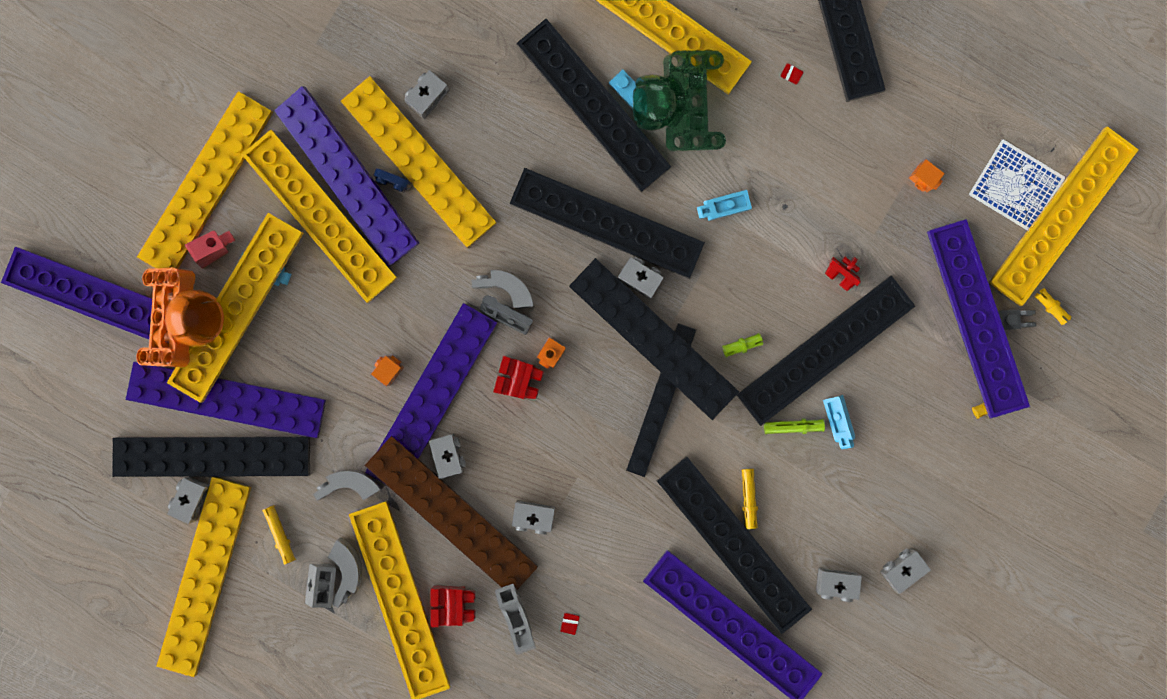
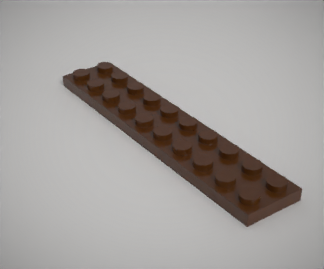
[364,436,538,590]

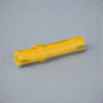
[741,469,758,529]
[262,505,296,565]

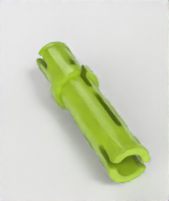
[764,418,825,434]

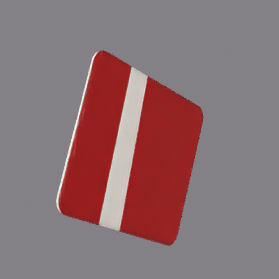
[780,63,803,85]
[560,613,579,635]

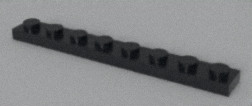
[626,323,697,477]

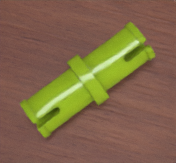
[722,333,763,358]

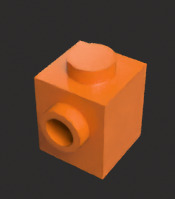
[909,159,945,192]
[537,337,566,369]
[371,355,404,386]

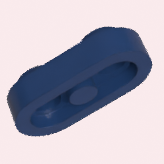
[373,168,412,193]

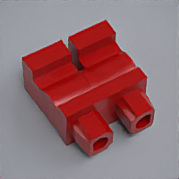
[493,356,544,399]
[430,585,476,627]

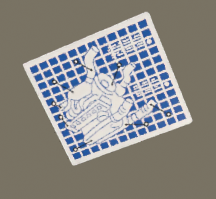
[969,139,1065,230]

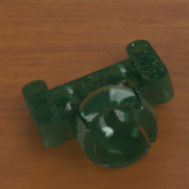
[633,51,726,152]

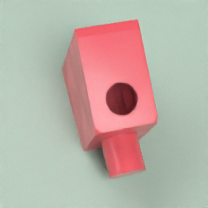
[185,230,235,269]

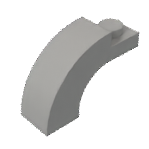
[472,270,534,309]
[313,470,383,501]
[328,537,362,608]
[495,584,536,655]

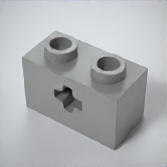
[404,70,449,119]
[618,257,664,299]
[429,434,466,479]
[167,477,209,524]
[512,501,555,535]
[880,548,931,594]
[305,564,336,608]
[816,568,862,602]

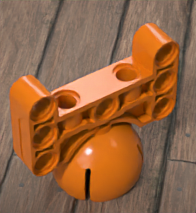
[136,268,224,367]

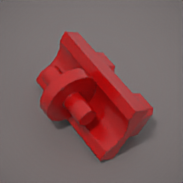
[825,257,861,291]

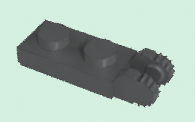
[480,295,533,335]
[998,310,1037,330]

